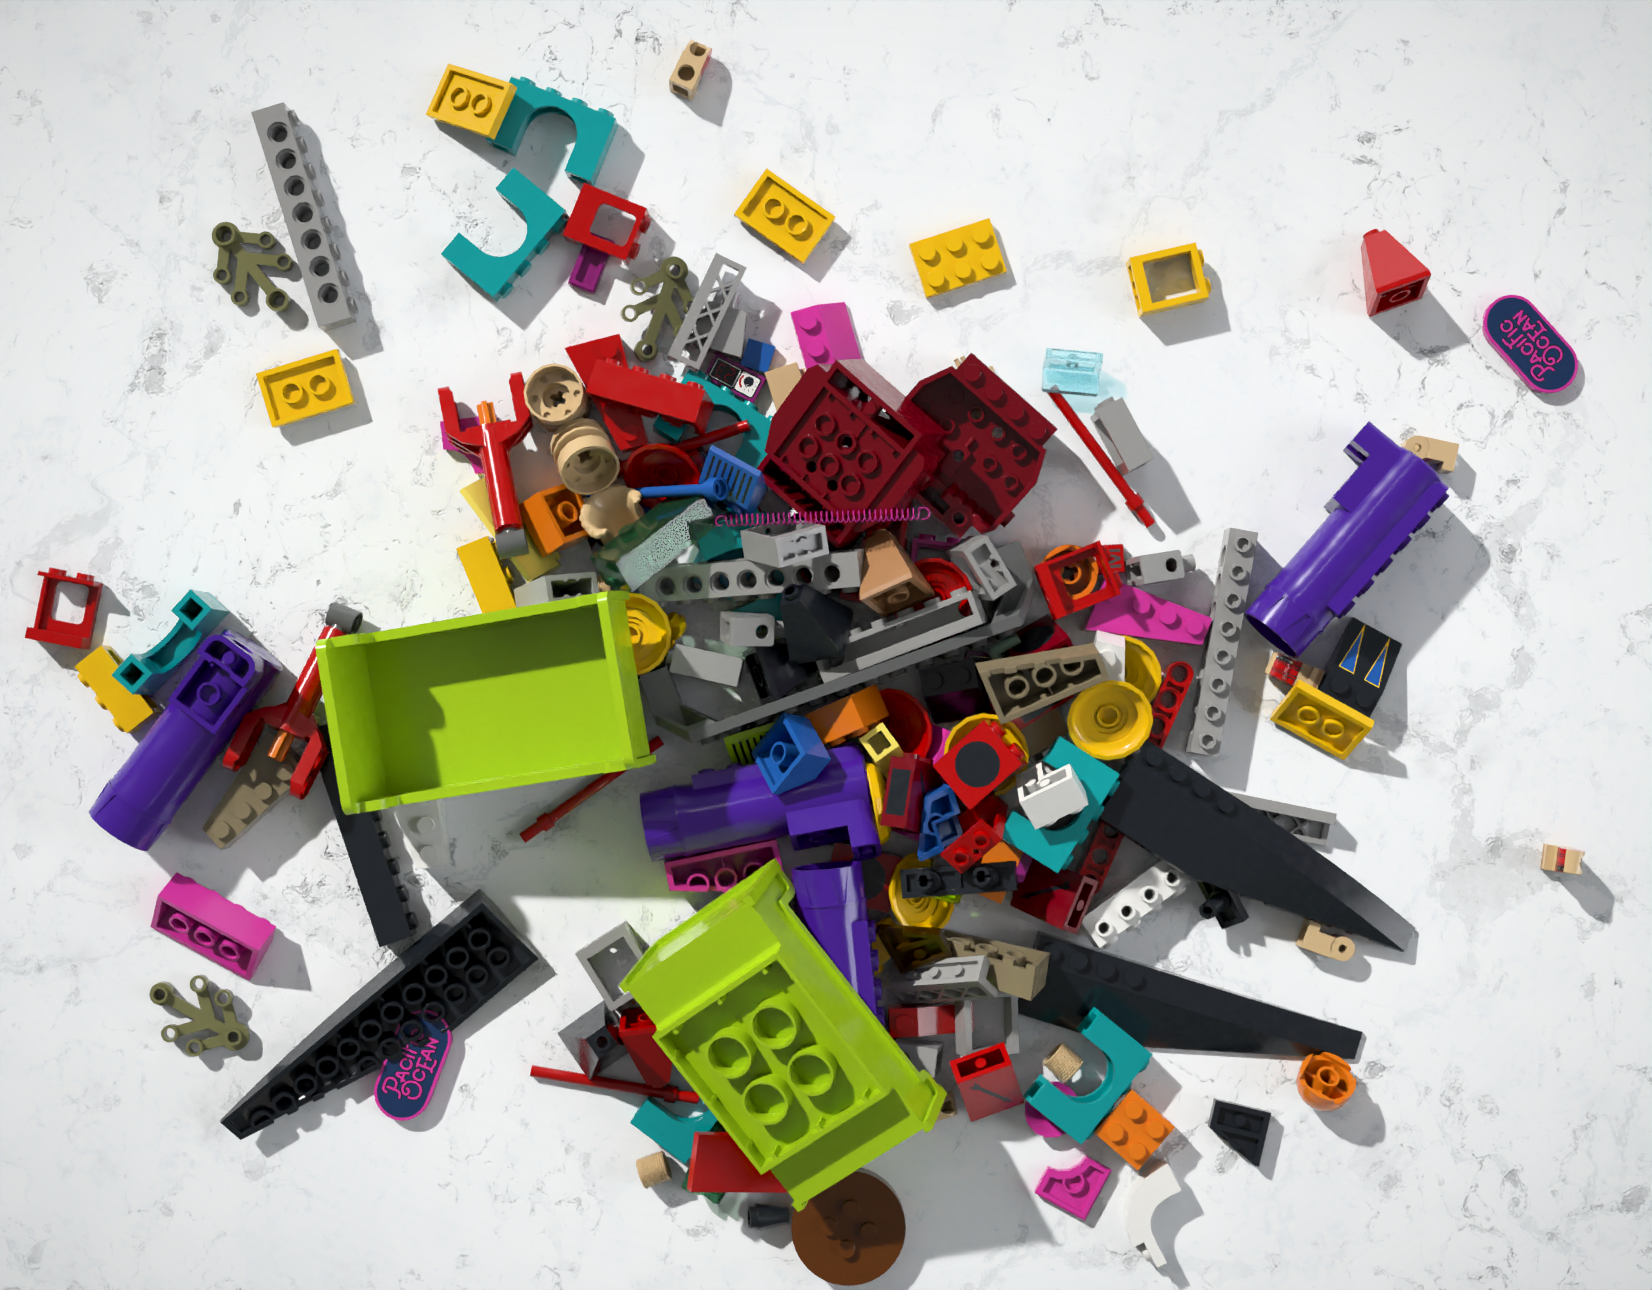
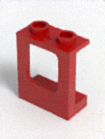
[563,183,651,266]
[1032,540,1123,621]
[25,567,103,649]
[940,793,1008,874]

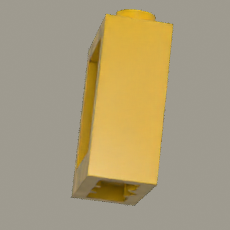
[1126,242,1211,317]

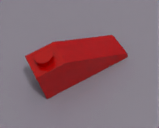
[888,1002,974,1038]

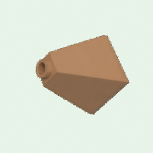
[859,529,935,618]

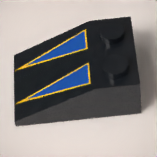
[1317,617,1402,718]

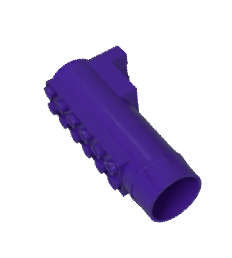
[1244,421,1450,659]
[89,629,283,851]
[639,742,882,862]
[791,860,885,1027]

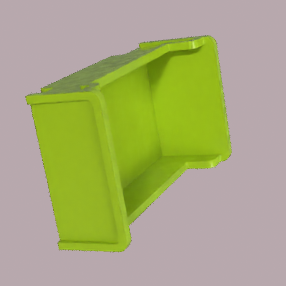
[316,591,656,815]
[618,858,947,1212]

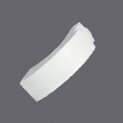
[1123,1159,1182,1268]

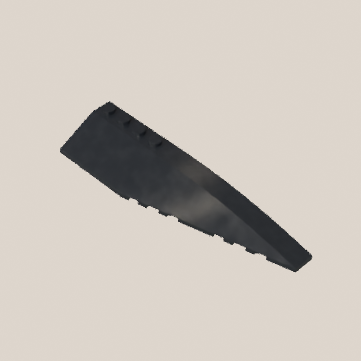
[1098,740,1415,952]
[220,889,539,1140]
[1018,930,1363,1059]

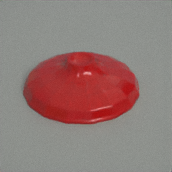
[624,443,703,516]
[894,558,973,642]
[858,688,933,758]

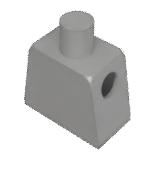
[690,290,747,361]
[1124,550,1196,587]
[720,611,786,647]
[895,1037,944,1078]

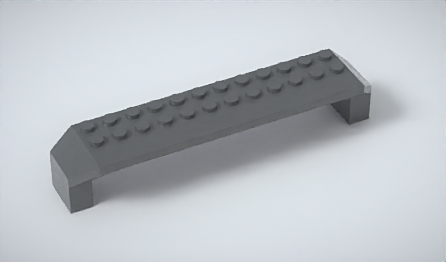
[640,541,1037,746]

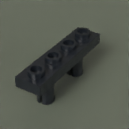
[900,861,1018,899]
[1196,881,1249,930]

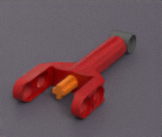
[438,371,533,560]
[223,602,363,800]

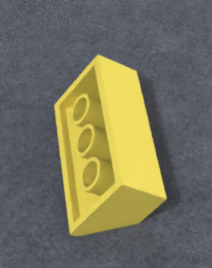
[459,477,562,583]

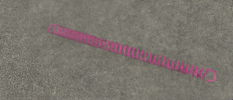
[715,507,930,527]

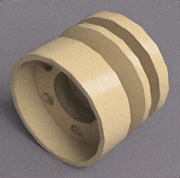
[524,363,591,433]
[550,418,620,495]

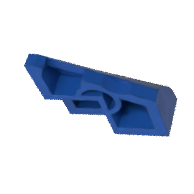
[917,783,963,861]

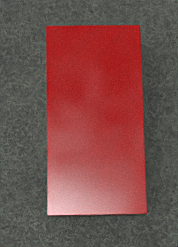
[687,1132,788,1193]

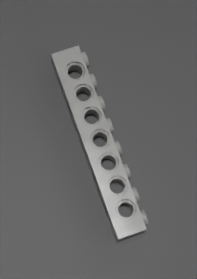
[251,102,358,332]
[1185,528,1258,757]
[637,548,864,607]

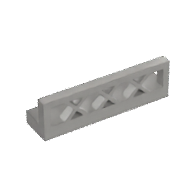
[667,253,747,371]
[1227,791,1337,846]
[884,955,998,1004]

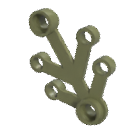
[212,222,294,313]
[620,256,694,362]
[149,974,250,1057]

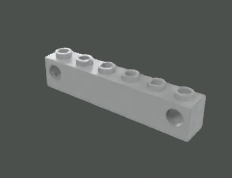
[816,587,988,683]

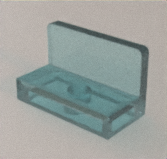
[1042,348,1103,397]

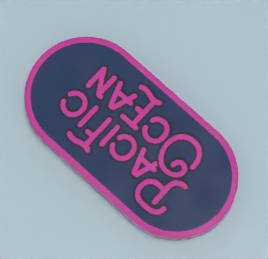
[1482,295,1578,394]
[374,1010,453,1121]

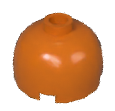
[1296,1052,1356,1111]

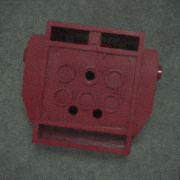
[885,353,1058,538]
[757,359,946,548]

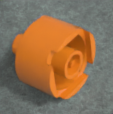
[1041,544,1098,600]

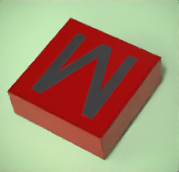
[1094,544,1125,574]

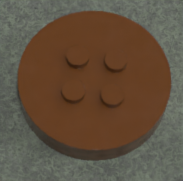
[791,1168,906,1286]

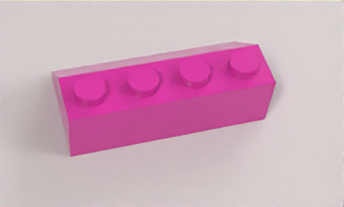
[790,302,861,370]
[151,872,276,981]

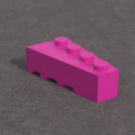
[1081,578,1212,646]
[664,839,784,893]

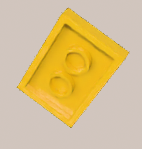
[426,63,517,140]
[734,168,836,264]
[909,218,1007,299]
[256,349,356,428]
[1270,679,1374,760]

